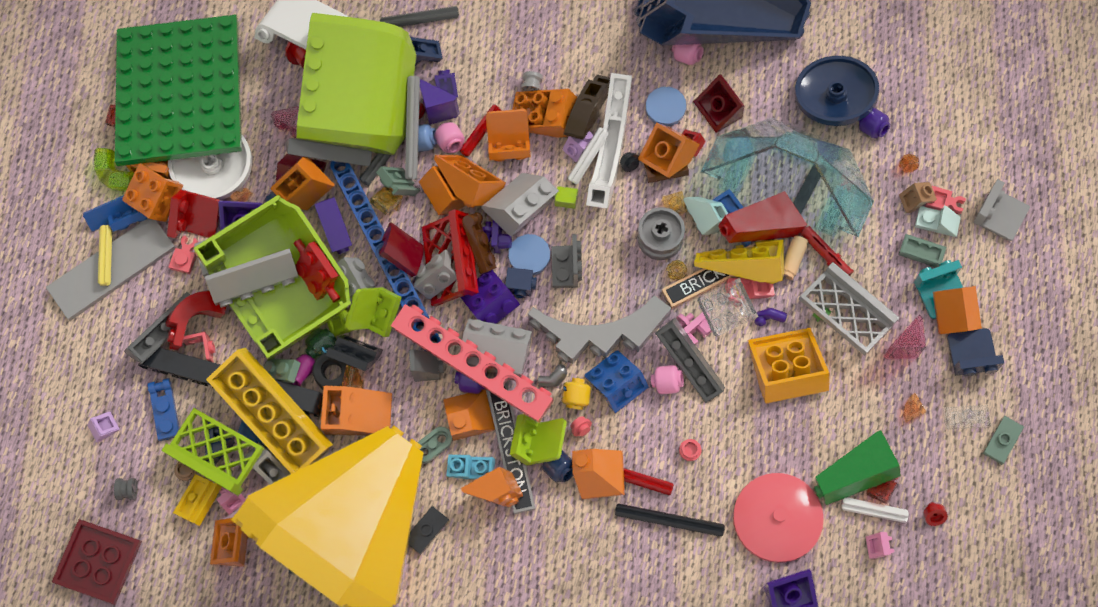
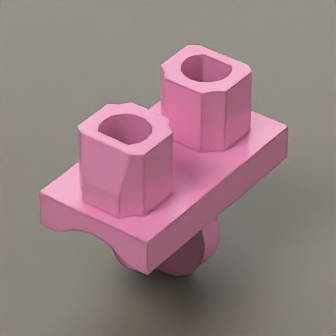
[677,311,713,345]

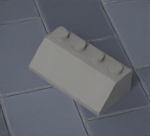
[205,249,298,307]

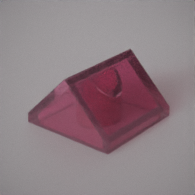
[884,314,926,360]

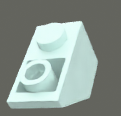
[683,197,728,235]

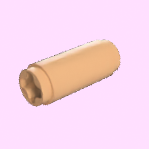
[784,236,808,280]

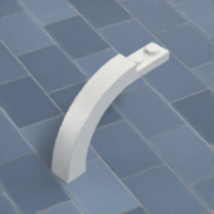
[586,73,632,208]

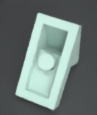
[915,205,961,237]

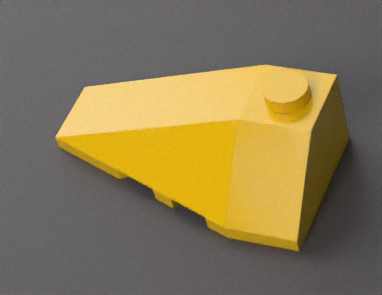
[694,240,784,284]

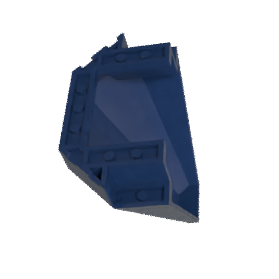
[634,0,811,46]

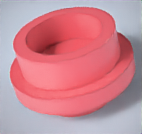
[570,416,592,436]
[679,439,701,461]

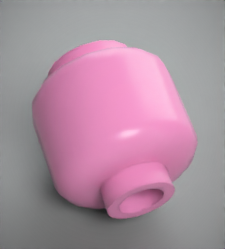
[672,44,704,65]
[434,122,465,153]
[651,365,684,394]

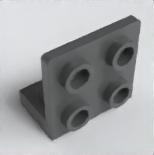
[551,234,582,288]

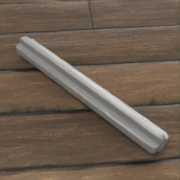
[405,76,420,180]

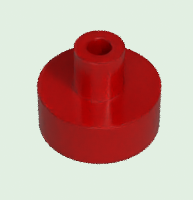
[923,502,948,526]

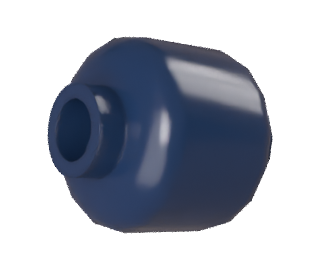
[542,450,573,482]

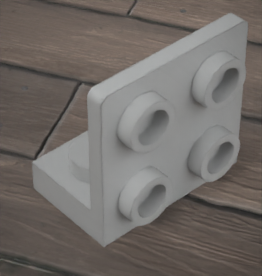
[973,179,1030,241]

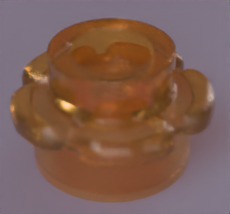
[899,154,919,173]

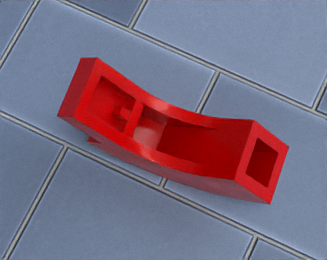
[165,291,227,351]

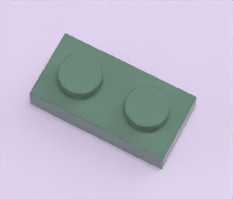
[264,358,301,383]

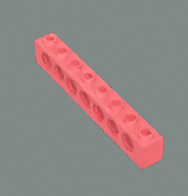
[391,304,553,423]

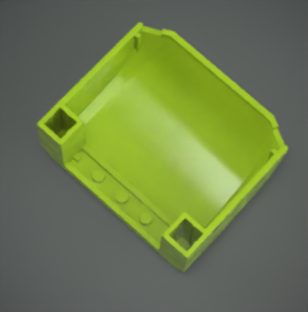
[297,13,416,155]
[194,195,351,361]

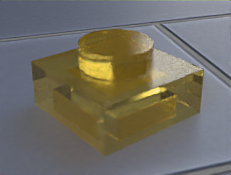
[662,191,688,215]

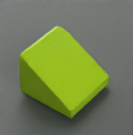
[554,186,578,209]
[327,310,355,338]

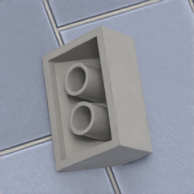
[481,173,559,237]
[459,319,532,377]

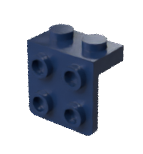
[947,328,1004,377]

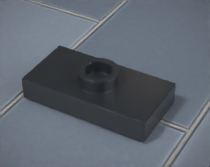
[408,506,450,555]

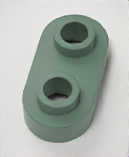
[418,427,453,464]

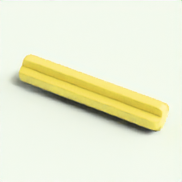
[98,225,112,286]

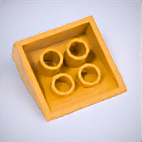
[748,328,830,404]

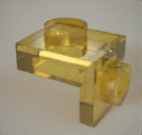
[370,187,403,215]

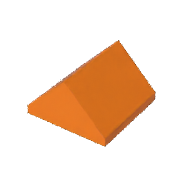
[933,286,982,334]
[210,518,248,567]

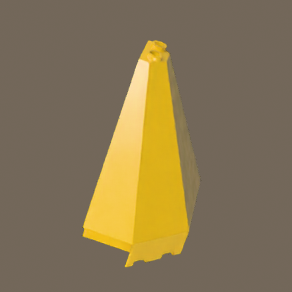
[231,425,424,607]

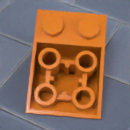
[512,89,578,138]
[321,386,392,436]

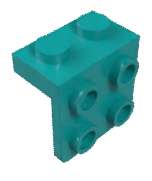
[914,260,963,319]

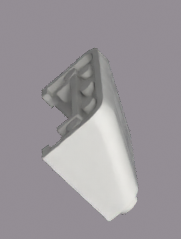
[254,0,348,49]

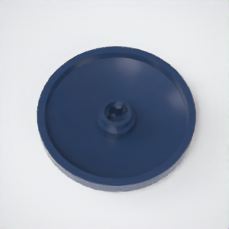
[795,55,879,126]

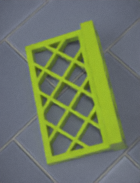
[161,408,265,496]

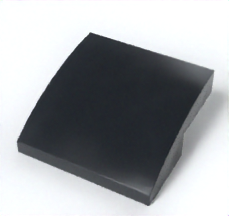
[325,335,383,371]

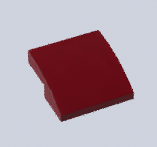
[379,222,424,277]

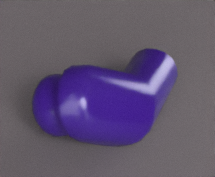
[754,308,787,326]

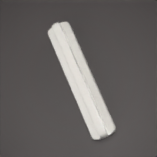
[568,127,609,184]
[841,497,909,523]

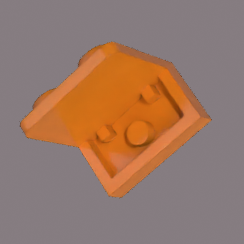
[486,109,531,161]

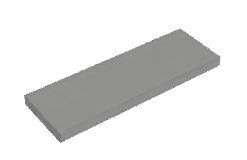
[46,218,176,321]

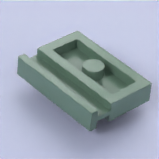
[376,166,420,196]

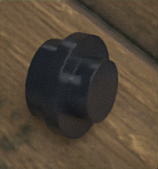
[620,152,639,172]

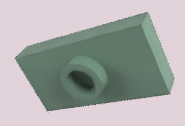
[898,234,947,268]
[982,416,1024,465]

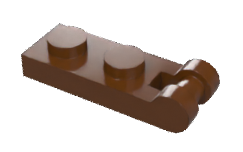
[462,212,497,274]

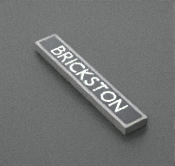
[486,383,536,514]

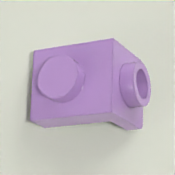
[563,131,594,162]

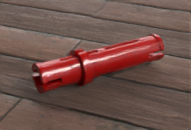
[800,226,854,276]

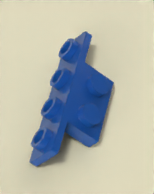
[83,195,147,232]

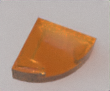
[230,188,254,202]
[342,365,364,389]
[903,393,926,423]

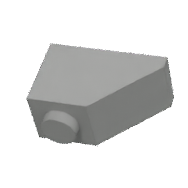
[244,443,291,484]

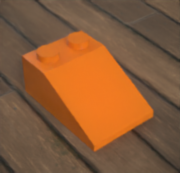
[434,155,506,208]

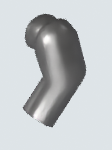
[538,364,567,387]

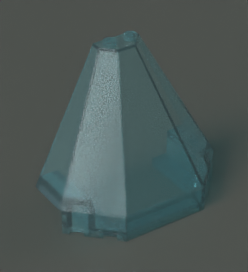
[701,118,874,237]

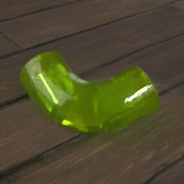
[93,148,134,192]

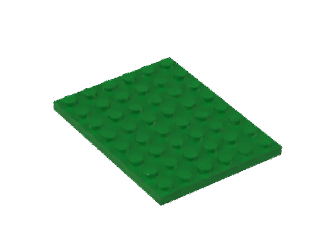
[115,14,242,167]

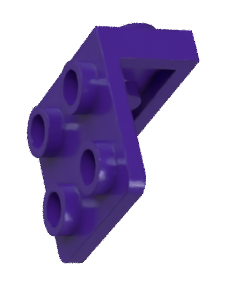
[460,270,520,324]

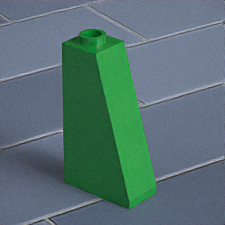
[814,430,901,505]

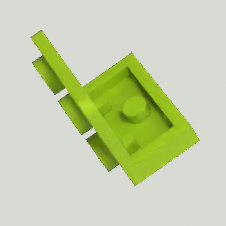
[345,287,402,337]
[510,414,567,466]

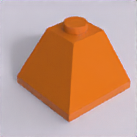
[443,389,495,441]
[572,449,625,499]

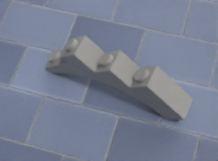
[528,295,671,365]

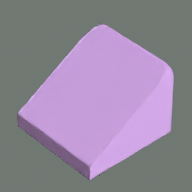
[87,412,120,443]

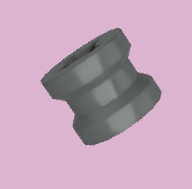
[114,478,138,500]

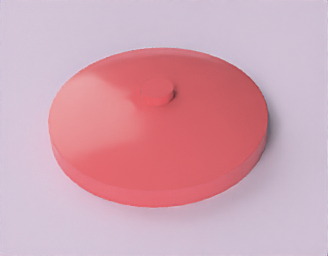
[733,473,823,563]

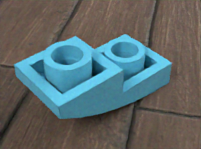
[446,455,495,480]

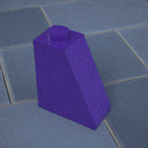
[314,197,352,254]

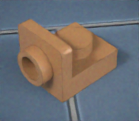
[899,182,937,213]

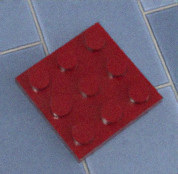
[52,519,142,605]

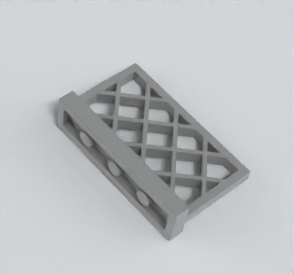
[799,262,899,355]

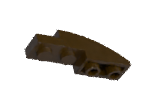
[564,74,610,140]

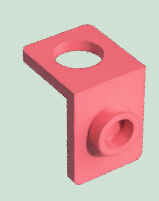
[183,332,216,363]

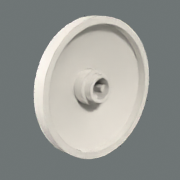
[168,135,252,200]

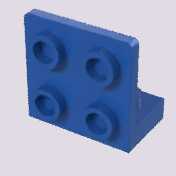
[584,350,649,413]

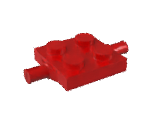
[293,239,341,303]

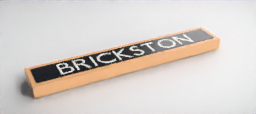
[662,239,777,309]

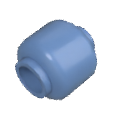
[418,124,437,152]

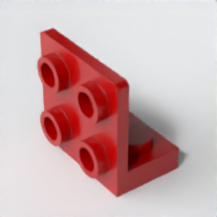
[167,189,220,238]

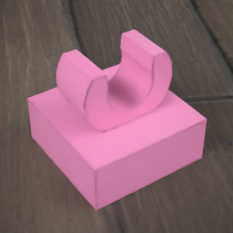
[216,487,246,515]
[866,532,894,559]

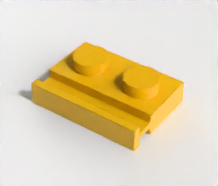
[173,474,222,526]

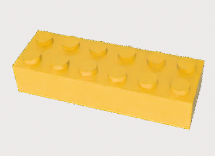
[206,347,333,474]

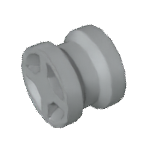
[521,71,543,91]

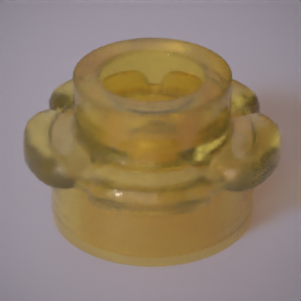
[666,260,687,280]

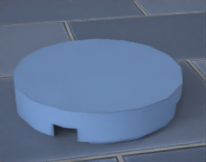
[646,87,686,126]
[508,234,550,275]

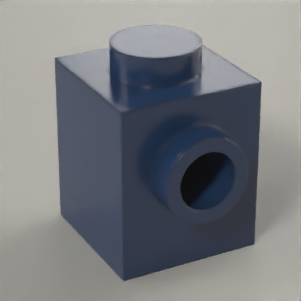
[505,267,537,299]

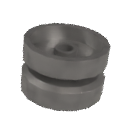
[637,207,685,261]

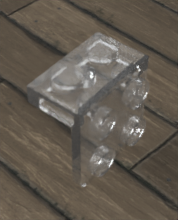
[697,278,758,337]

